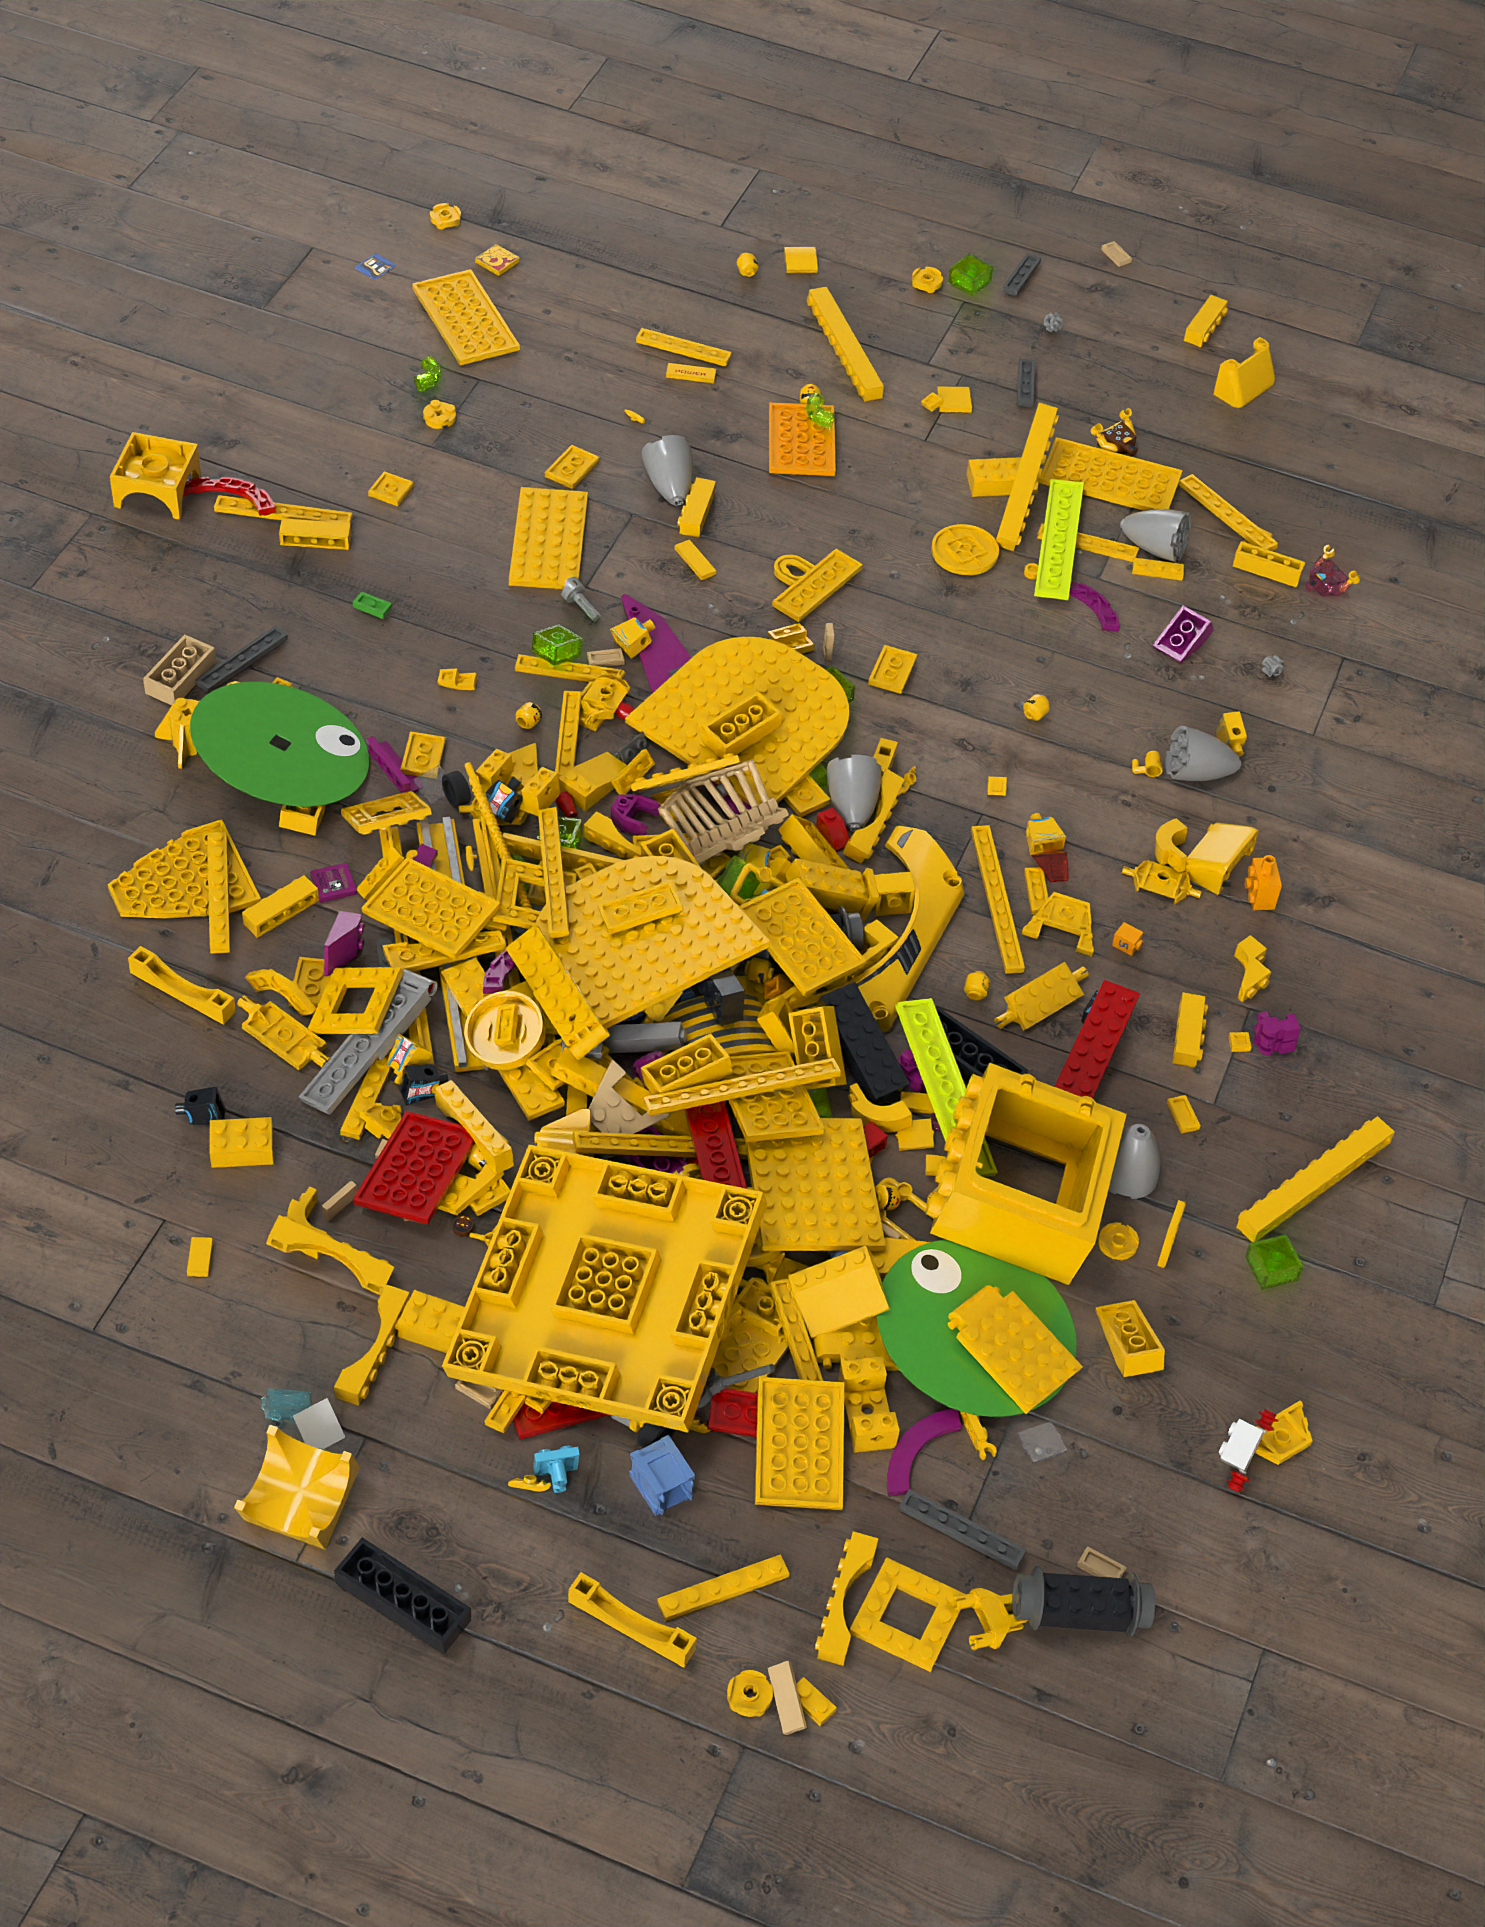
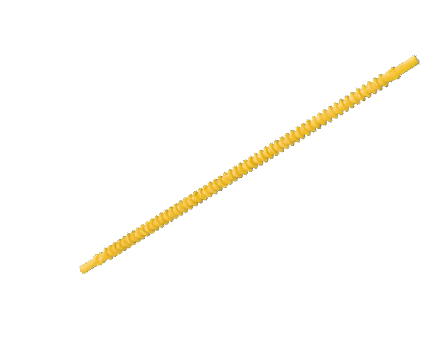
[464,762,533,910]

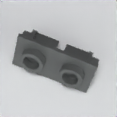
[614,731,649,765]

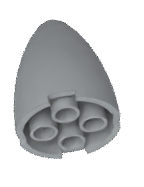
[641,435,693,506]
[1120,509,1191,562]
[1165,726,1241,781]
[827,754,881,832]
[1108,1124,1161,1199]

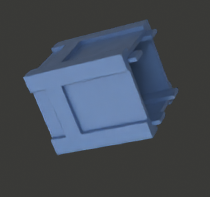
[629,1435,695,1516]

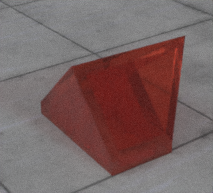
[1031,851,1068,882]

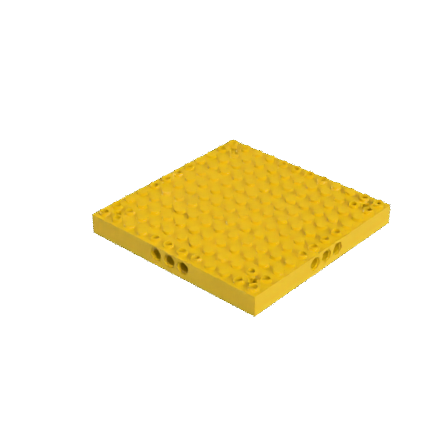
[442,1145,767,1433]

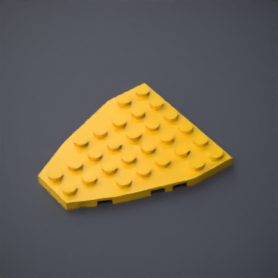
[108,819,261,918]

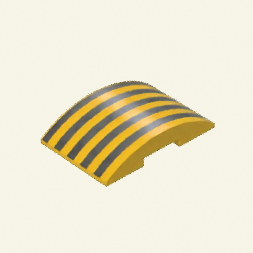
[653,993,778,1056]

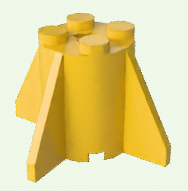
[155,698,199,769]
[534,1108,595,1158]

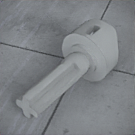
[560,577,601,622]

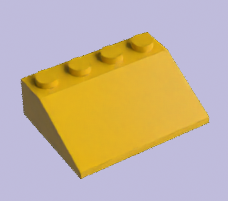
[789,1246,890,1339]

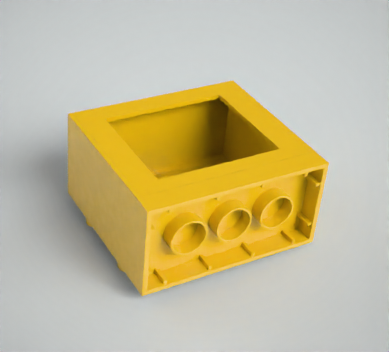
[925,1063,1127,1285]

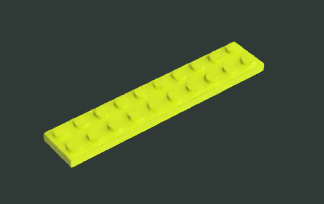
[1034,479,1084,600]
[895,998,998,1177]

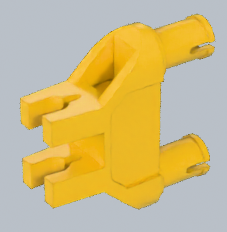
[952,1588,1027,1650]

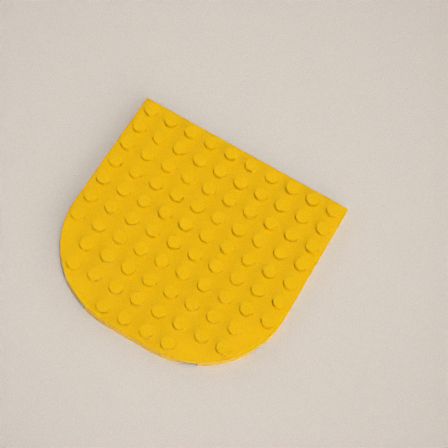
[625,637,849,805]
[536,856,771,1029]

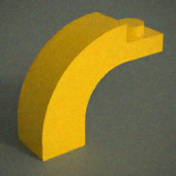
[1155,818,1188,873]
[848,1083,912,1132]
[287,1186,327,1259]

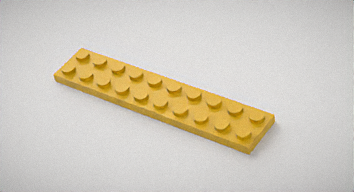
[441,958,565,1121]

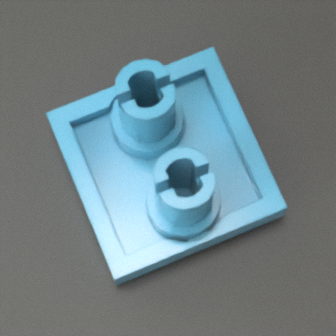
[533,1445,579,1493]

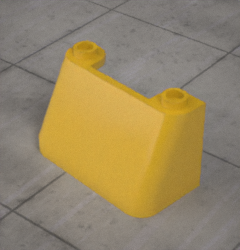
[1214,337,1275,408]
[1183,822,1259,895]

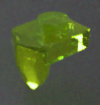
[809,763,828,788]

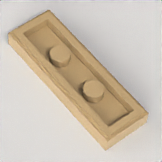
[768,1661,807,1735]

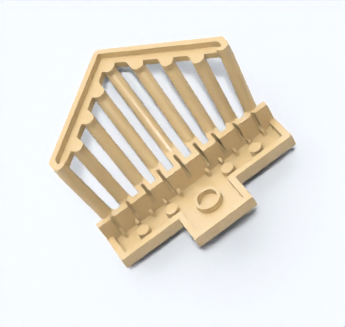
[658,760,789,866]

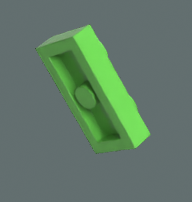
[353,592,392,619]

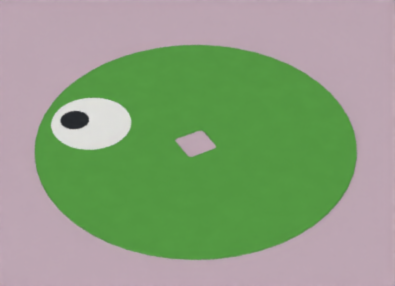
[190,682,369,807]
[877,1240,1077,1417]

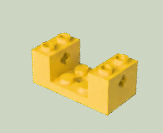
[475,749,560,817]
[824,919,899,990]
[838,1356,899,1453]

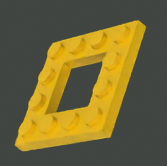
[341,791,432,834]
[492,857,577,929]
[307,967,404,1034]
[849,1557,965,1672]

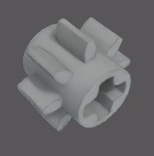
[1044,312,1064,332]
[1262,655,1284,677]

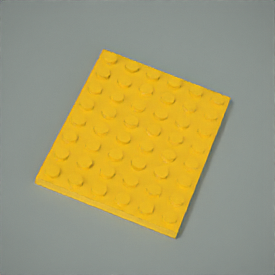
[745,1118,886,1251]

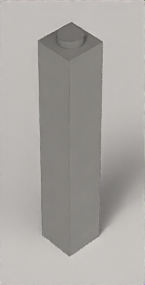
[602,1022,687,1053]

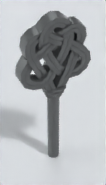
[674,1364,775,1409]

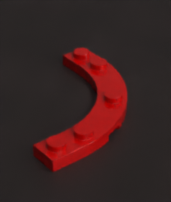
[183,477,276,516]

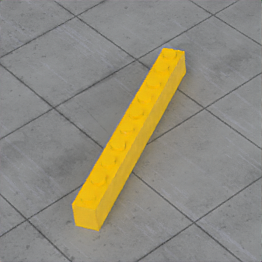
[807,287,884,402]
[996,403,1059,551]
[1236,1116,1395,1243]

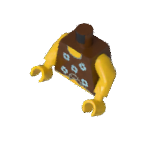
[1091,408,1138,456]

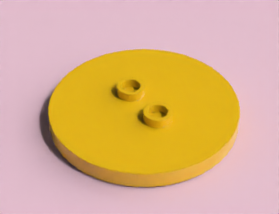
[931,524,999,575]

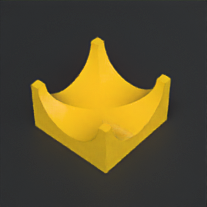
[110,432,201,519]
[234,1425,360,1550]

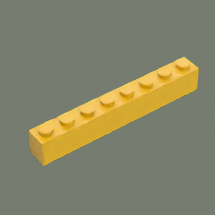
[551,1047,691,1136]

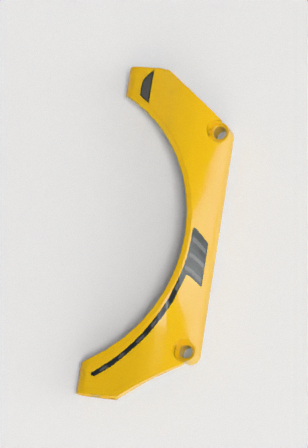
[792,826,965,1032]

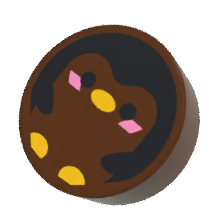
[452,1216,473,1237]

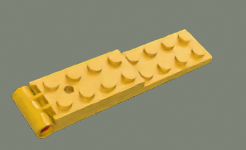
[505,924,610,1060]

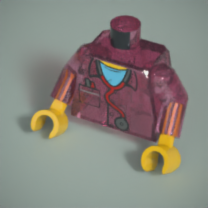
[1305,545,1360,597]

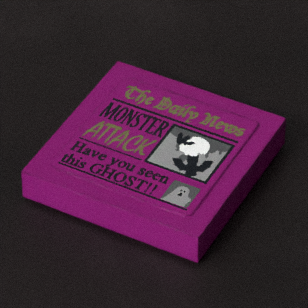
[310,863,357,903]

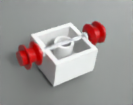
[1219,1409,1278,1493]

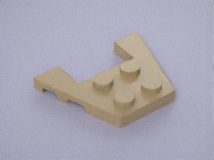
[588,1060,670,1134]

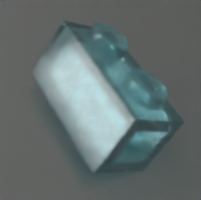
[261,1388,312,1422]

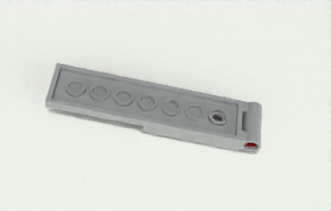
[299,969,437,1115]

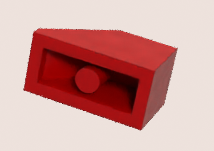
[816,807,849,852]

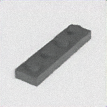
[1002,253,1041,296]
[1017,359,1035,407]

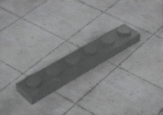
[195,626,288,694]
[898,1489,1027,1570]

